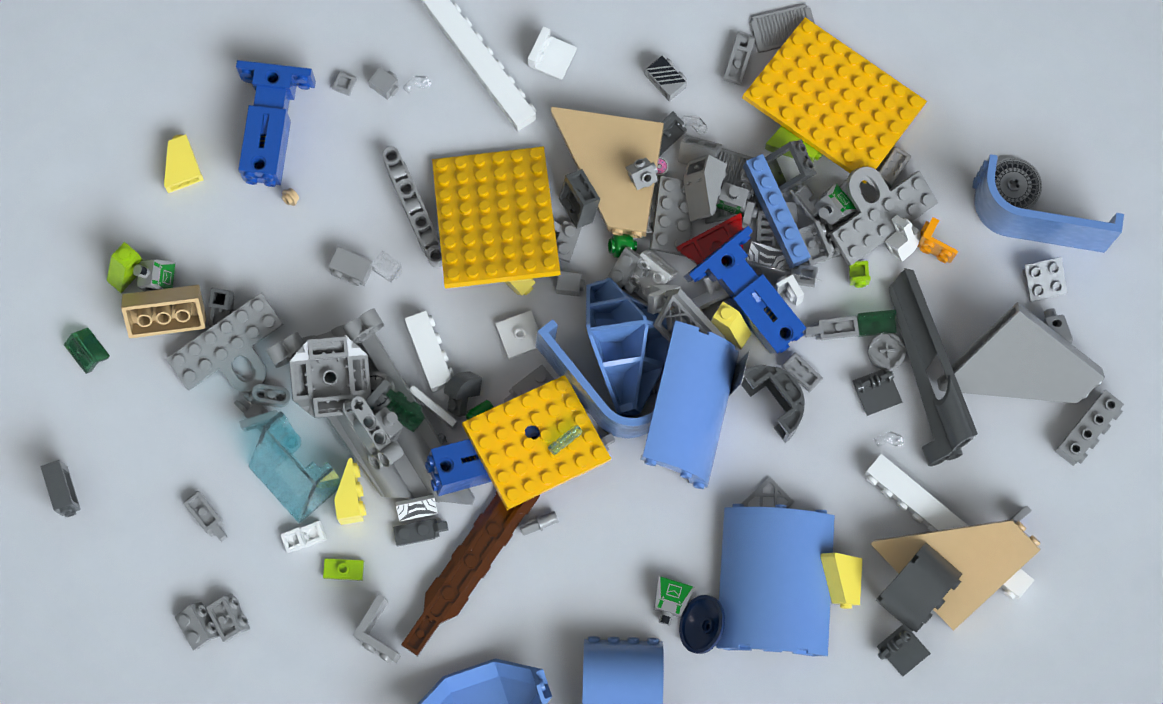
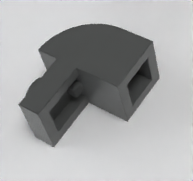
[208,288,234,326]
[444,371,482,417]

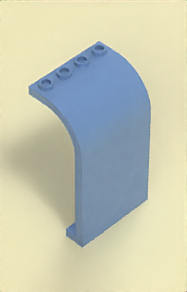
[972,154,1124,253]
[536,319,653,439]
[582,636,664,704]

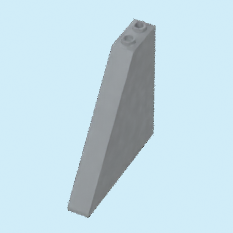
[937,302,1105,403]

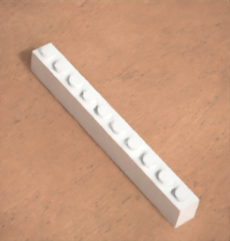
[419,0,537,132]
[864,454,1034,600]

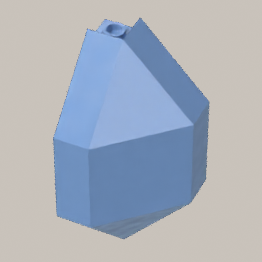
[418,659,552,704]

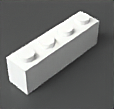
[404,311,454,393]

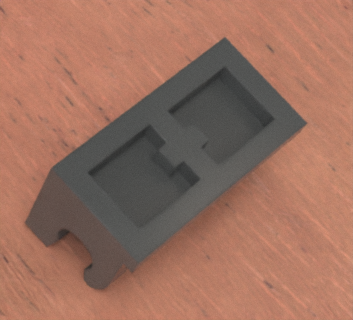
[660,111,687,156]

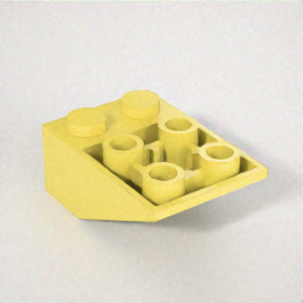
[334,458,367,525]

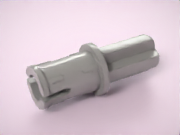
[519,511,559,535]

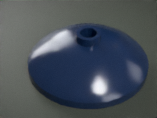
[679,595,725,654]

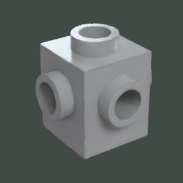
[626,158,658,190]

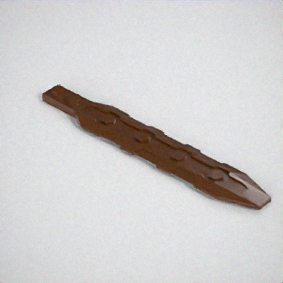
[401,491,540,657]

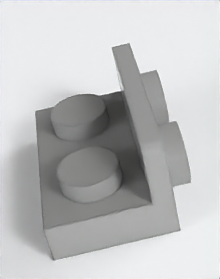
[206,594,250,642]

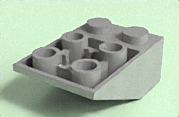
[683,155,727,222]

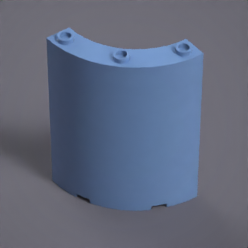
[640,320,739,489]
[716,504,835,657]

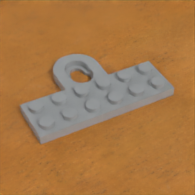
[829,167,938,265]
[166,293,284,392]

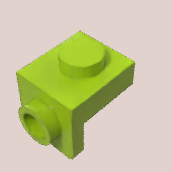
[848,261,871,288]

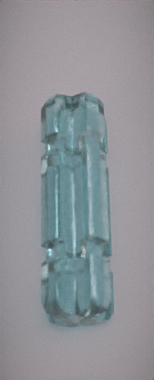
[548,425,583,455]

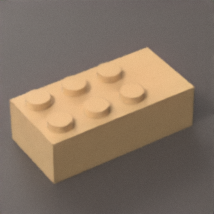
[121,285,206,338]

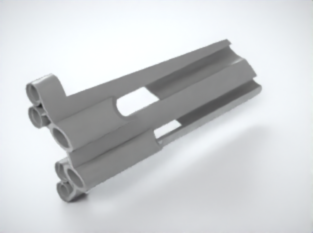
[266,308,475,505]

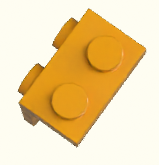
[917,217,958,263]

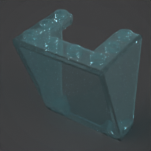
[248,411,341,524]

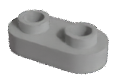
[251,384,290,408]

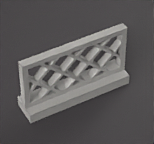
[653,288,726,343]

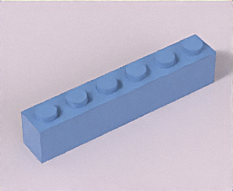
[743,154,811,269]

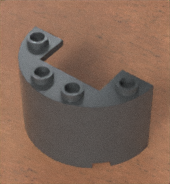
[741,365,805,443]
[876,543,962,633]

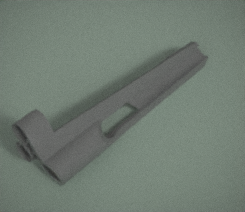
[889,268,978,466]

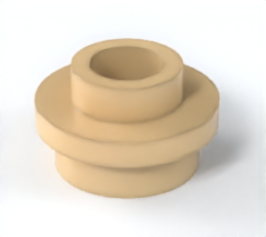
[282,188,299,206]

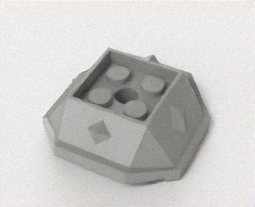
[289,336,371,418]

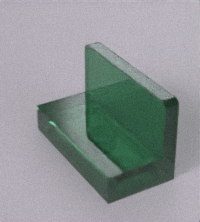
[857,310,897,337]
[64,328,110,374]

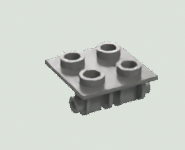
[852,370,903,416]
[877,623,931,676]

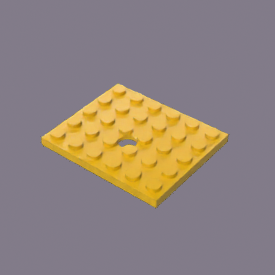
[462,375,611,510]

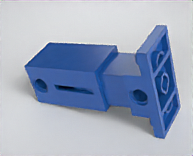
[236,60,316,187]
[684,226,806,354]
[425,426,540,496]

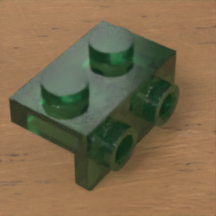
[386,389,425,432]

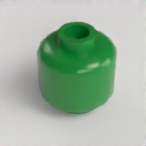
[608,234,637,258]

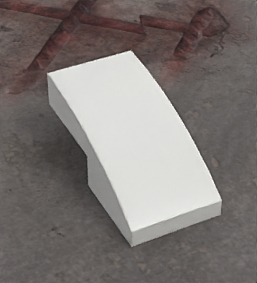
[281,521,327,553]

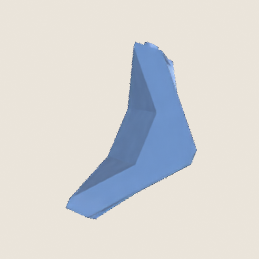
[586,278,673,417]

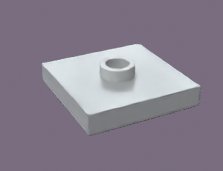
[495,310,539,359]

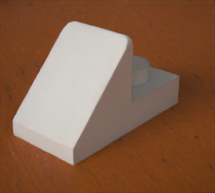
[648,285,680,314]

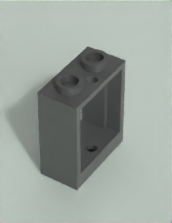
[765,140,817,194]
[559,169,600,229]
[40,460,81,517]

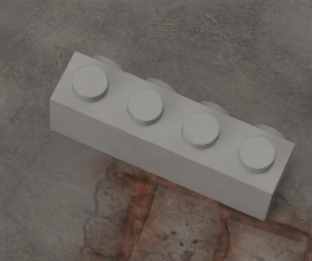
[1055,390,1124,466]

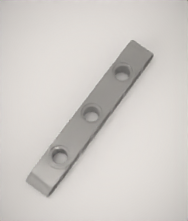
[382,146,442,267]

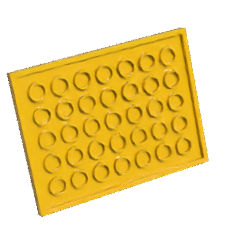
[742,17,927,184]
[432,146,561,289]

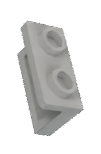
[798,220,834,266]
[175,602,220,651]

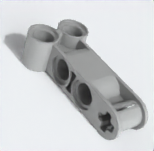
[342,396,404,470]

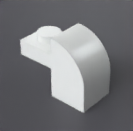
[885,215,921,261]

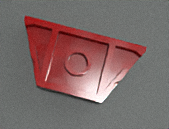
[676,213,743,265]

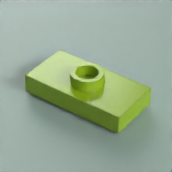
[323,559,364,581]

